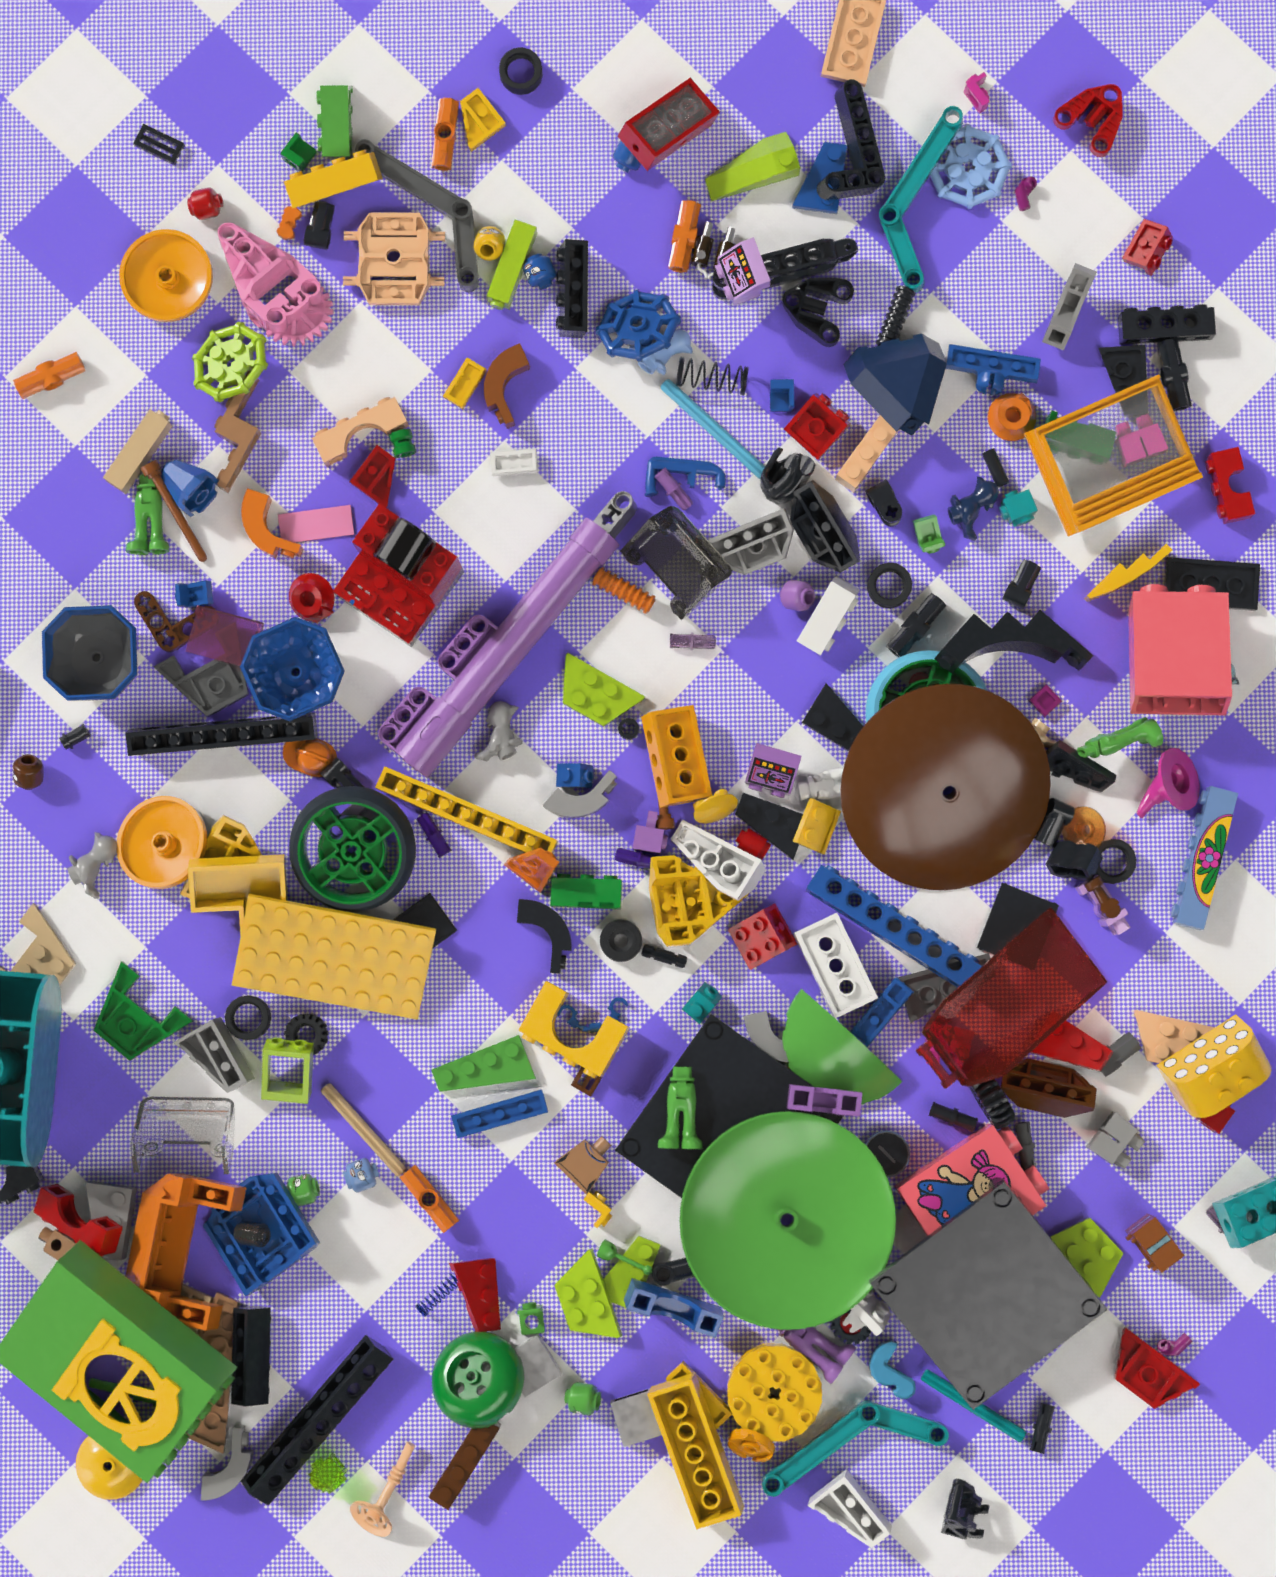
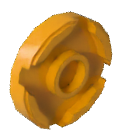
[728,1429,775,1462]

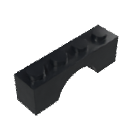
[0,1165,45,1205]

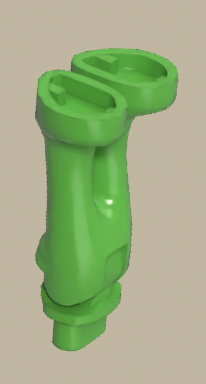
[126,475,169,555]
[1077,717,1163,758]
[658,1067,703,1149]

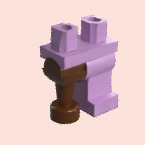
[1075,875,1131,935]

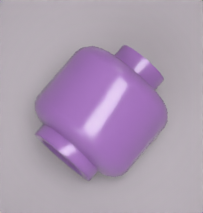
[780,580,815,612]

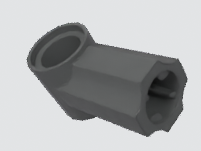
[1101,1032,1141,1077]

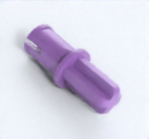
[654,467,693,511]

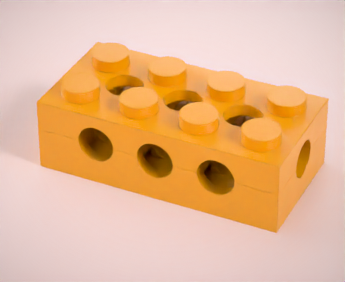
[641,705,713,808]

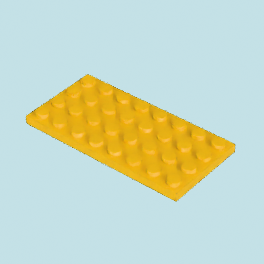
[231,894,436,1020]

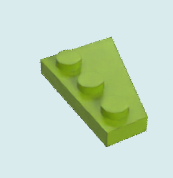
[603,1236,661,1308]

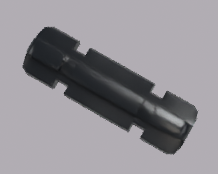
[641,944,687,968]

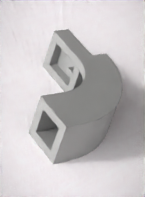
[1042,263,1097,350]
[743,1011,788,1062]

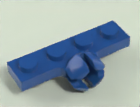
[946,344,1041,395]

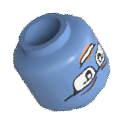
[343,1158,379,1193]

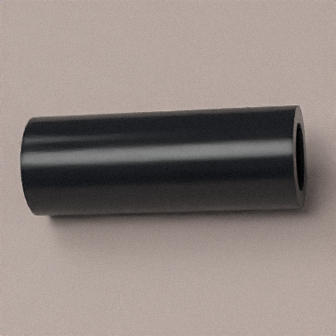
[982,448,1009,488]

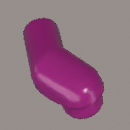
[1015,176,1037,211]
[1157,1333,1193,1356]

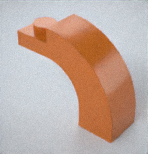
[242,488,304,559]

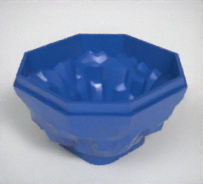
[240,617,345,721]

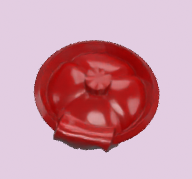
[289,573,335,623]

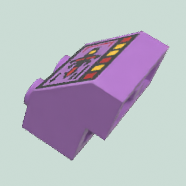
[745,743,802,798]

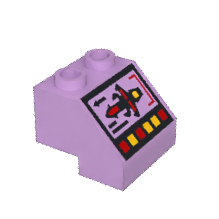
[715,237,771,306]

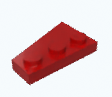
[1027,1012,1114,1072]
[449,1258,501,1332]

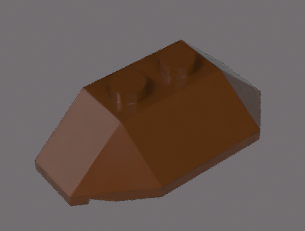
[1001,1058,1097,1118]

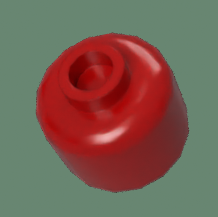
[187,187,223,220]

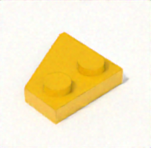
[460,88,506,152]

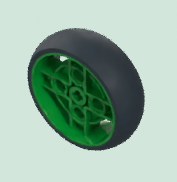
[289,786,416,912]

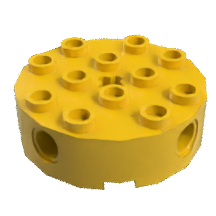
[727,1343,822,1442]

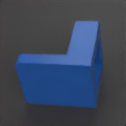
[770,379,794,412]

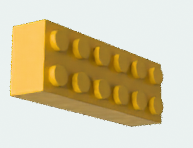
[647,1372,744,1530]

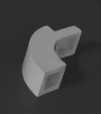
[542,770,617,818]
[201,1425,254,1500]

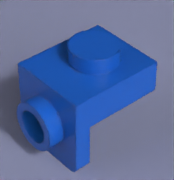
[175,580,213,608]
[556,763,594,789]

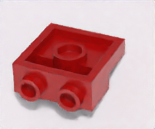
[784,393,851,460]

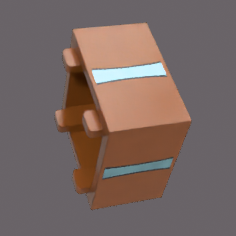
[1125,1213,1185,1273]

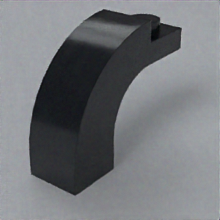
[517,899,572,974]

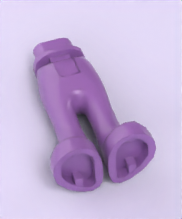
[777,1327,856,1384]

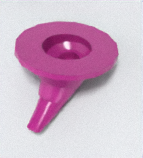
[1137,748,1200,819]

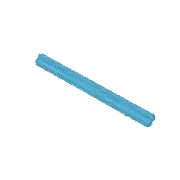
[661,379,765,479]

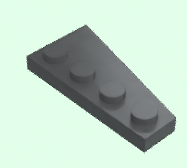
[898,953,995,1023]

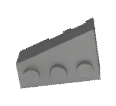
[85,1181,137,1260]

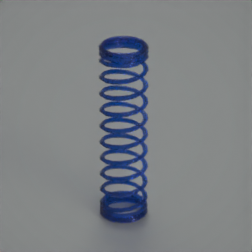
[415,1273,458,1317]

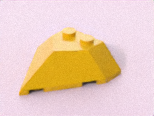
[180,815,262,899]
[649,855,749,947]

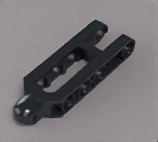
[712,238,859,300]

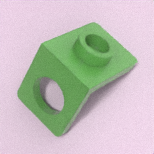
[517,1302,545,1335]

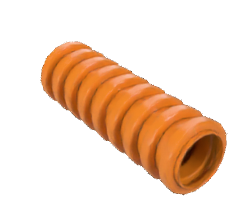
[592,567,656,614]

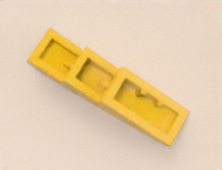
[1084,544,1173,602]

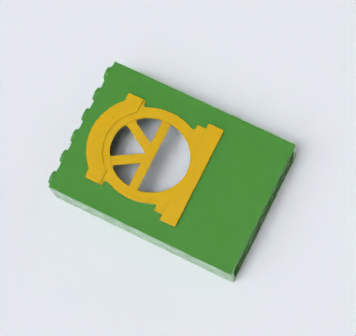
[0,1240,237,1483]

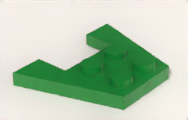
[93,961,194,1061]

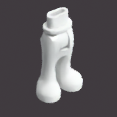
[798,768,843,800]

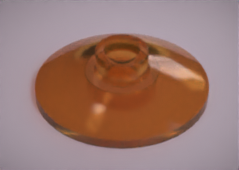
[1062,806,1106,848]

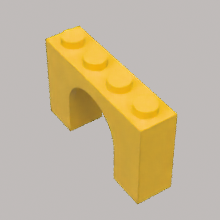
[518,981,630,1079]

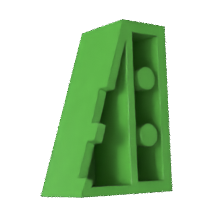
[316,85,353,157]

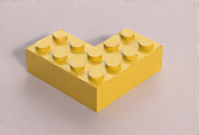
[188,854,288,936]

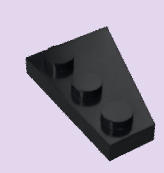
[1098,345,1148,417]
[802,683,863,752]
[1046,740,1117,792]
[735,793,803,860]

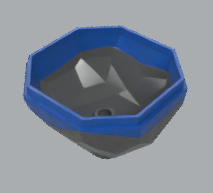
[42,605,138,701]

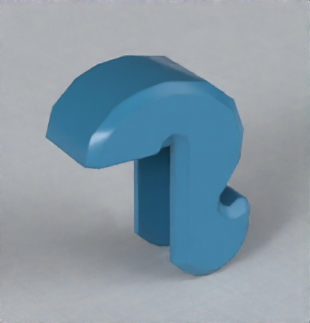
[869,1340,916,1399]

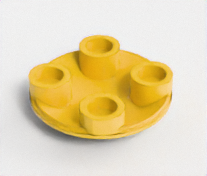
[693,789,738,824]

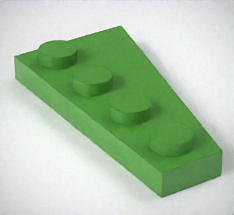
[431,1035,536,1092]

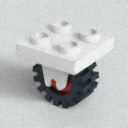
[830,1289,892,1345]

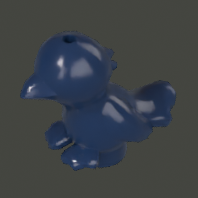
[948,476,999,541]

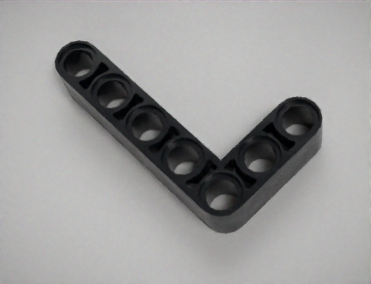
[816,79,885,200]

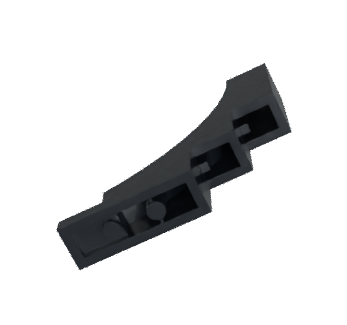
[934,610,1093,674]

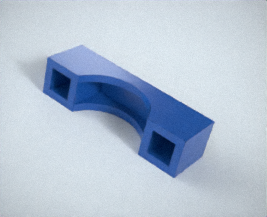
[624,1278,724,1338]

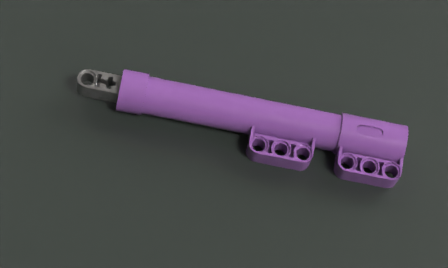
[378,491,637,779]

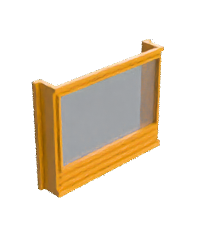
[1024,374,1203,536]

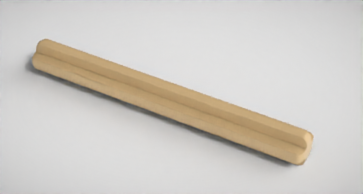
[321,1083,406,1176]

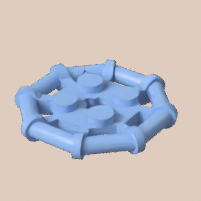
[930,124,1012,209]

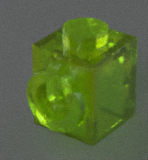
[308,1452,348,1494]

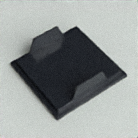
[393,893,457,949]

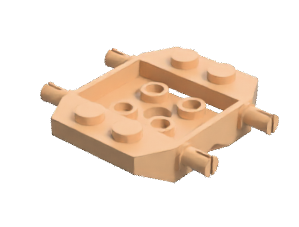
[343,212,446,305]

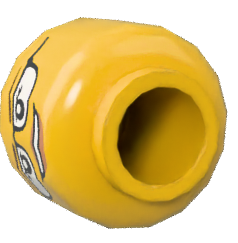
[474,226,505,261]

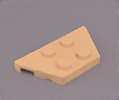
[1134,1010,1215,1063]

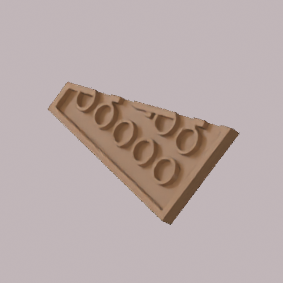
[187,1292,239,1454]

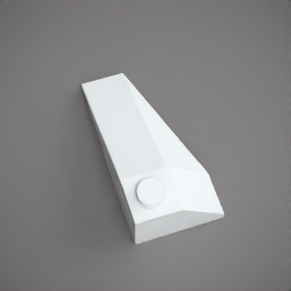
[671,820,766,901]

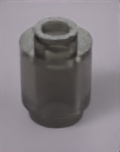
[234,1221,271,1248]

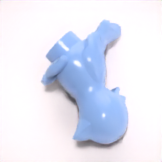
[628,329,693,375]

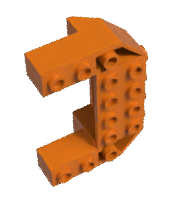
[125,1173,246,1331]

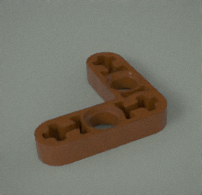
[134,591,220,652]

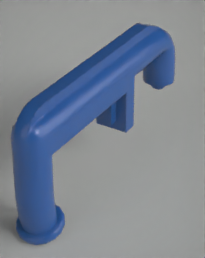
[645,457,726,497]

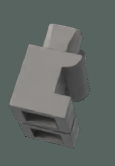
[1086,1111,1145,1169]

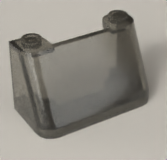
[620,506,732,620]

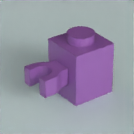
[633,811,668,854]

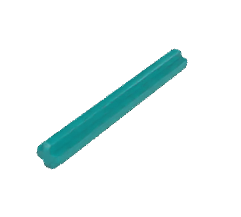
[921,1369,1026,1442]

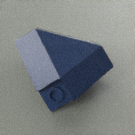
[843,333,947,436]

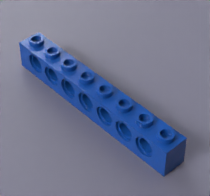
[806,865,982,992]

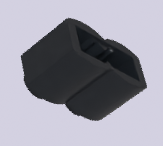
[1046,841,1103,881]

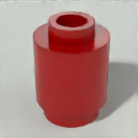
[735,828,771,860]

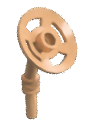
[350,1442,415,1537]

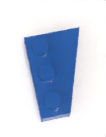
[792,142,847,214]

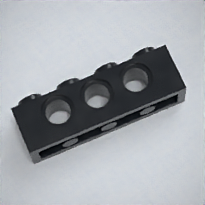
[1118,304,1216,345]

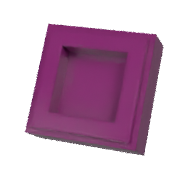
[1029,684,1062,718]

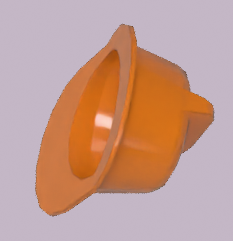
[282,738,337,778]

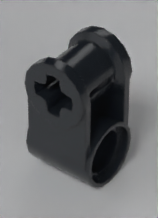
[865,480,902,527]

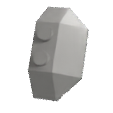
[704,508,794,575]

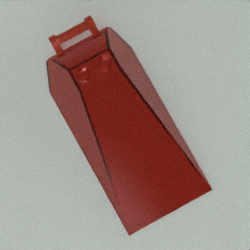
[915,907,1108,1089]

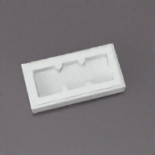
[490,448,538,476]

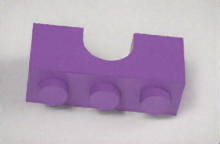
[787,1084,862,1117]

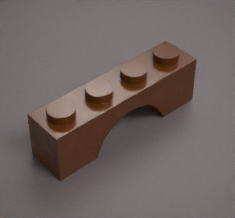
[428,1422,502,1510]

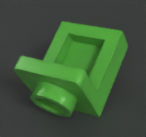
[913,514,945,553]

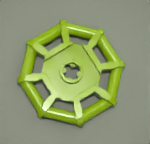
[192,322,268,402]

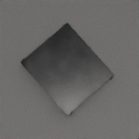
[976,883,1059,970]

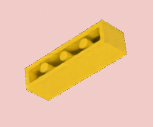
[284,149,383,208]

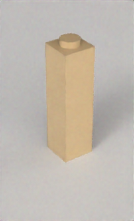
[103,409,173,494]

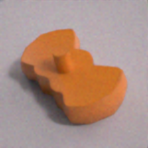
[276,206,302,240]

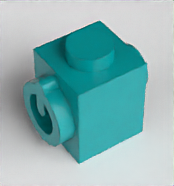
[999,489,1038,527]

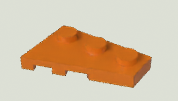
[504,848,559,893]

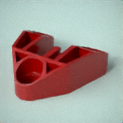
[1053,84,1123,157]

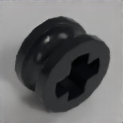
[618,718,639,740]

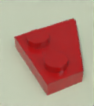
[349,445,396,507]

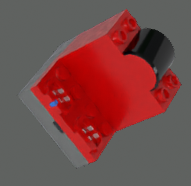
[332,503,464,647]

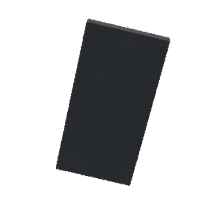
[1164,557,1260,611]

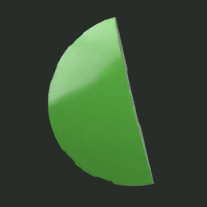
[782,989,902,1105]

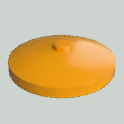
[119,229,213,322]
[116,796,207,889]

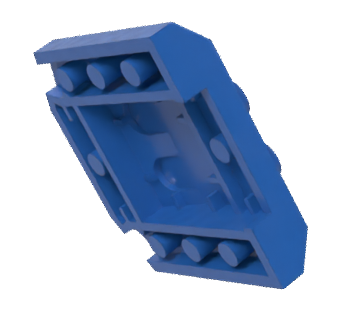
[203,1173,320,1296]

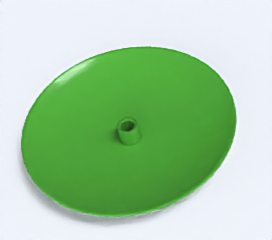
[679,1112,896,1330]

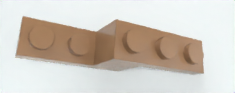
[214,371,261,493]

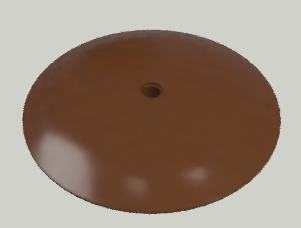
[840,684,1051,890]

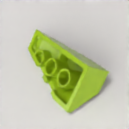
[705,132,800,202]

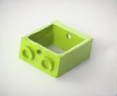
[261,1037,314,1104]

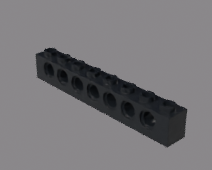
[125,713,318,756]
[241,1335,393,1506]

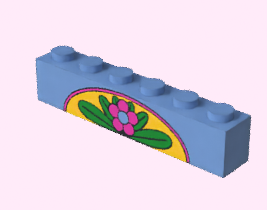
[1171,786,1238,930]

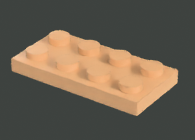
[821,0,886,87]

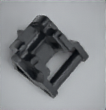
[941,1479,990,1539]

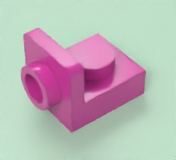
[963,72,990,114]

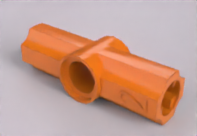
[431,97,459,171]
[668,200,701,273]
[13,352,86,399]
[399,1164,459,1233]

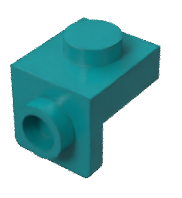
[682,982,722,1024]

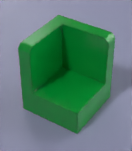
[280,132,317,172]

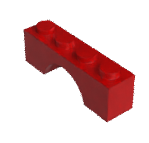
[34,1184,123,1257]

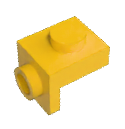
[583,1191,612,1228]

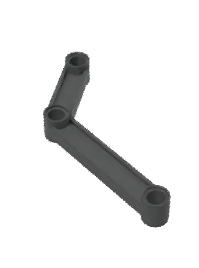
[354,139,479,292]

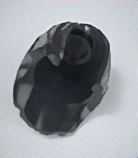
[760,447,816,505]

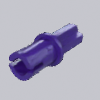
[417,812,452,858]
[615,848,655,869]

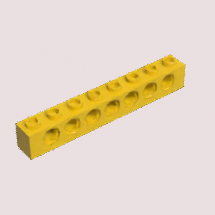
[375,766,558,853]

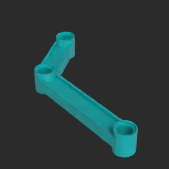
[879,106,963,293]
[762,1400,949,1497]

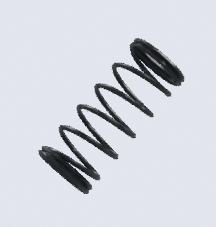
[676,357,749,396]

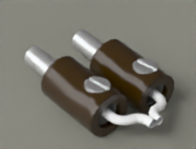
[691,222,736,279]

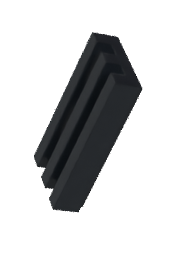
[133,124,185,165]

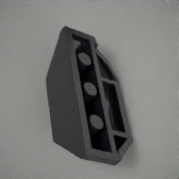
[790,480,860,573]

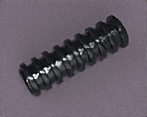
[876,286,916,346]

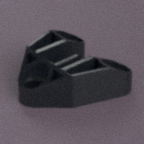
[782,278,854,347]

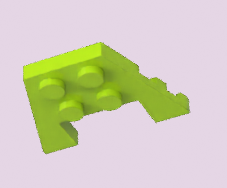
[1050,1218,1123,1298]

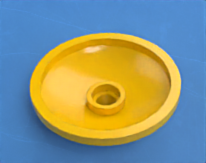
[76,1436,143,1500]

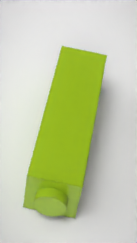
[486,219,537,310]

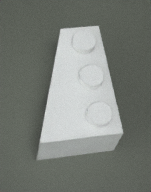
[797,575,860,655]
[808,1469,892,1548]

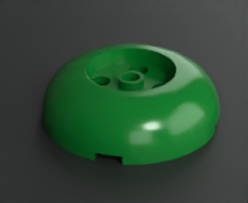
[432,1331,524,1429]

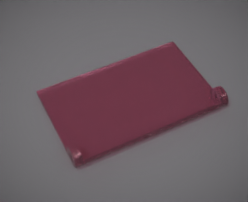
[186,605,264,666]

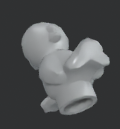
[474,701,523,762]
[67,832,117,899]

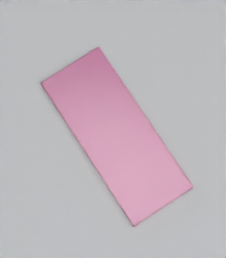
[278,505,354,543]

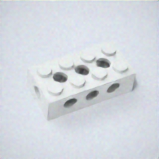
[793,913,878,1019]

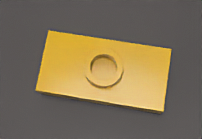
[443,358,487,409]

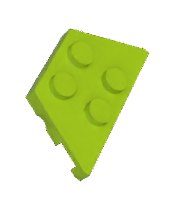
[563,652,645,727]
[554,1248,622,1338]

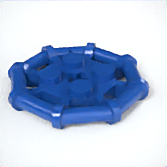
[595,289,681,362]

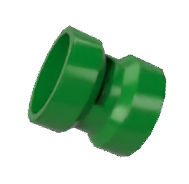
[389,429,417,458]

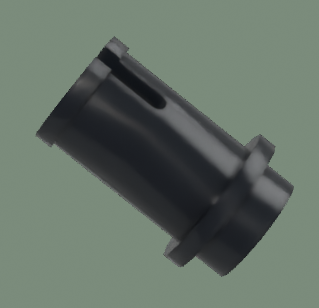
[59,724,91,750]

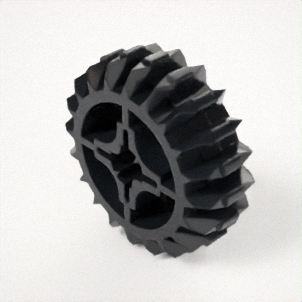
[966,1067,1015,1130]

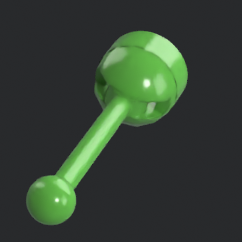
[597,1240,652,1275]

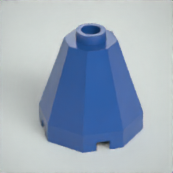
[161,460,219,517]

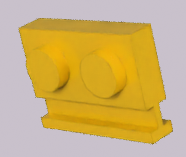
[793,798,841,855]

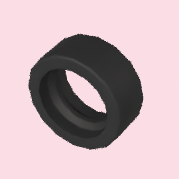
[499,47,543,95]
[867,562,912,608]
[1095,839,1137,884]
[225,995,271,1040]

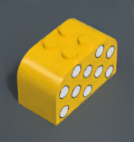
[1157,1014,1272,1118]

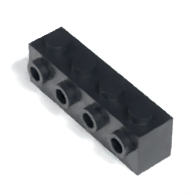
[556,239,588,338]
[231,1306,271,1407]

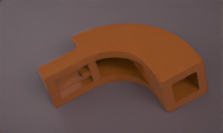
[484,343,530,429]

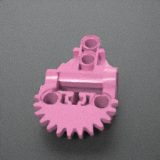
[218,222,333,347]

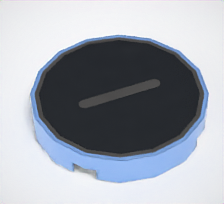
[865,1130,910,1178]

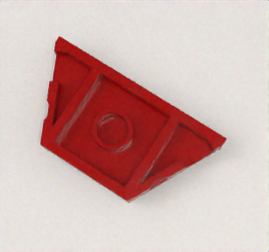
[1114,1327,1200,1409]

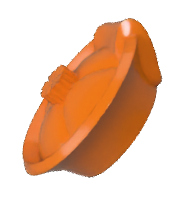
[988,392,1036,441]

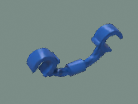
[557,997,628,1033]

